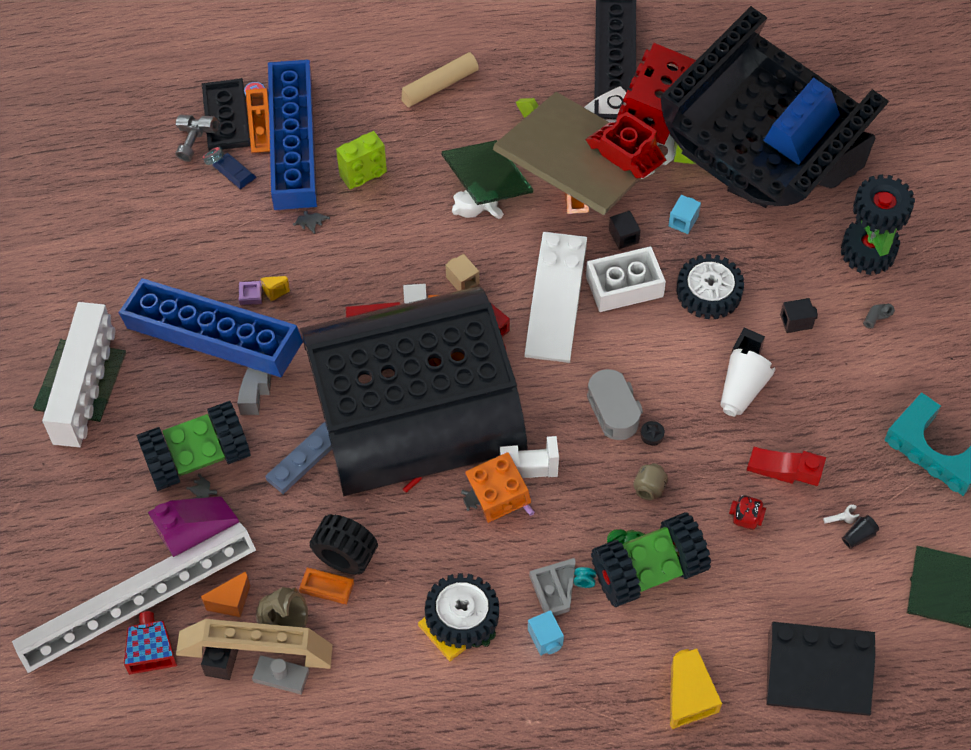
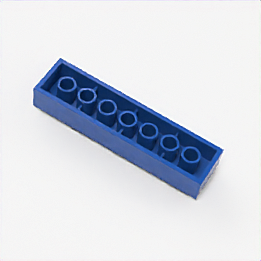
[268,60,317,210]
[118,278,303,378]

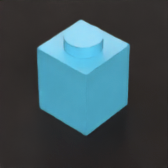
[668,195,701,234]
[527,610,564,656]

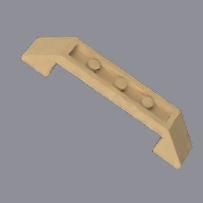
[176,619,332,669]

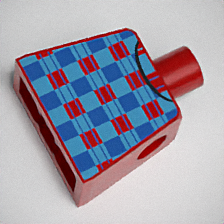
[124,611,177,675]

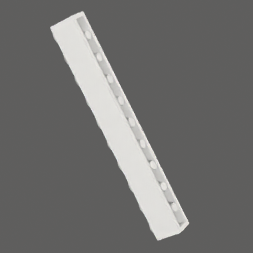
[12,522,256,673]

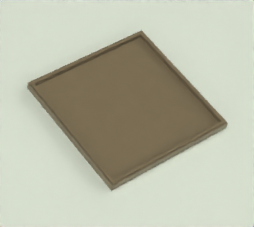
[493,92,641,215]

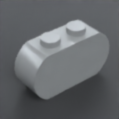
[587,369,643,440]

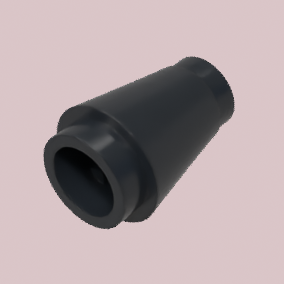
[842,515,879,549]

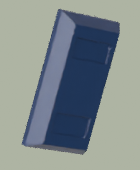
[212,152,256,190]

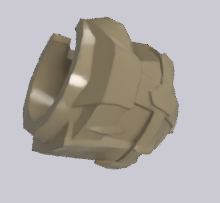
[256,587,308,628]

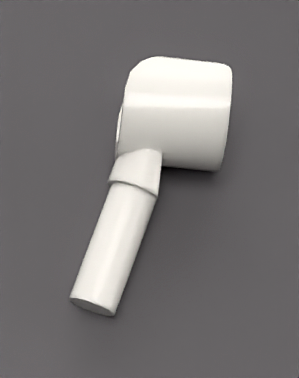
[823,505,860,524]

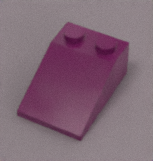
[148,496,239,557]

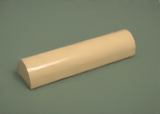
[401,52,479,107]

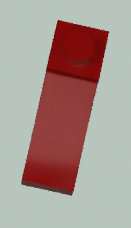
[746,446,826,486]

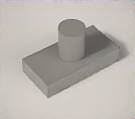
[252,655,310,695]

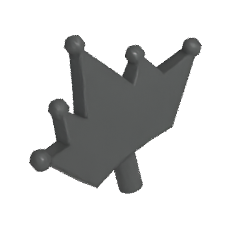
[293,211,330,234]
[186,474,217,499]
[461,488,481,511]

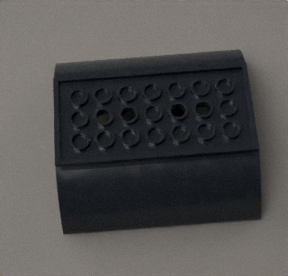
[661,6,889,206]
[300,286,528,497]

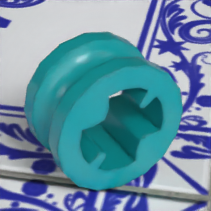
[573,567,596,588]

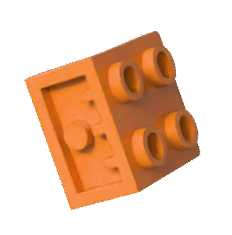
[465,452,531,523]

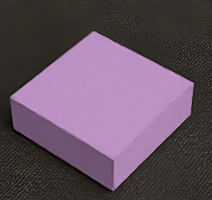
[239,281,262,305]

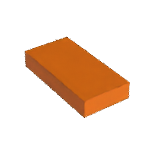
[299,567,354,605]

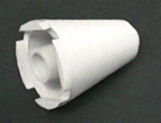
[720,349,775,417]

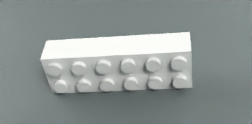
[42,302,115,447]

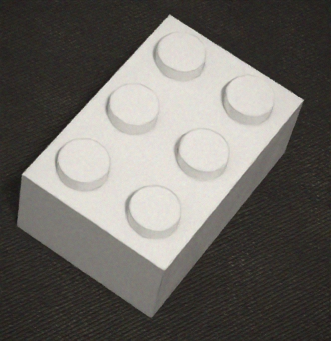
[586,246,666,312]

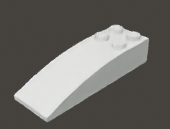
[525,232,587,363]

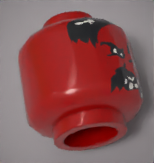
[729,495,766,530]

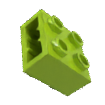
[336,131,387,190]

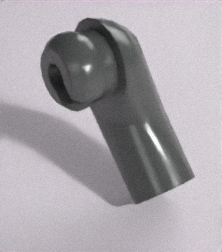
[863,303,895,329]

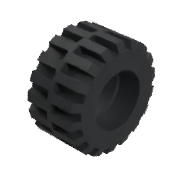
[309,514,378,575]

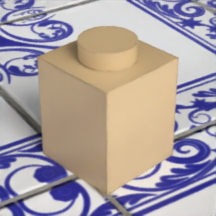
[445,254,480,291]

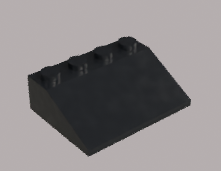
[766,622,876,716]

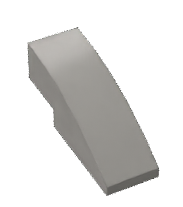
[237,367,271,415]

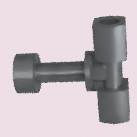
[175,115,220,162]

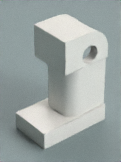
[500,436,559,478]

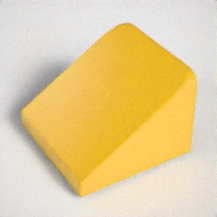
[260,276,290,301]

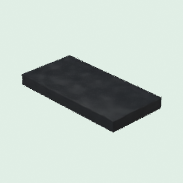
[201,78,251,151]

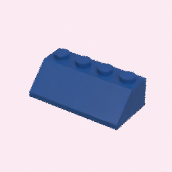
[764,78,840,165]

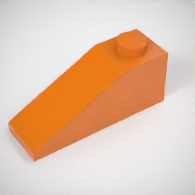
[246,88,270,153]

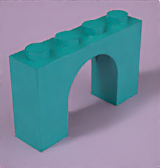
[884,392,971,496]

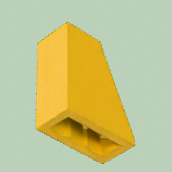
[670,648,722,729]

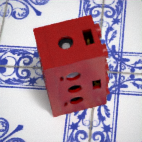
[617,43,696,145]

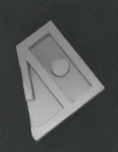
[529,558,576,616]

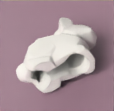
[452,183,504,219]

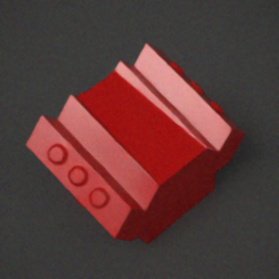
[585,111,667,178]

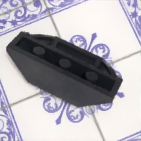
[818,131,876,189]

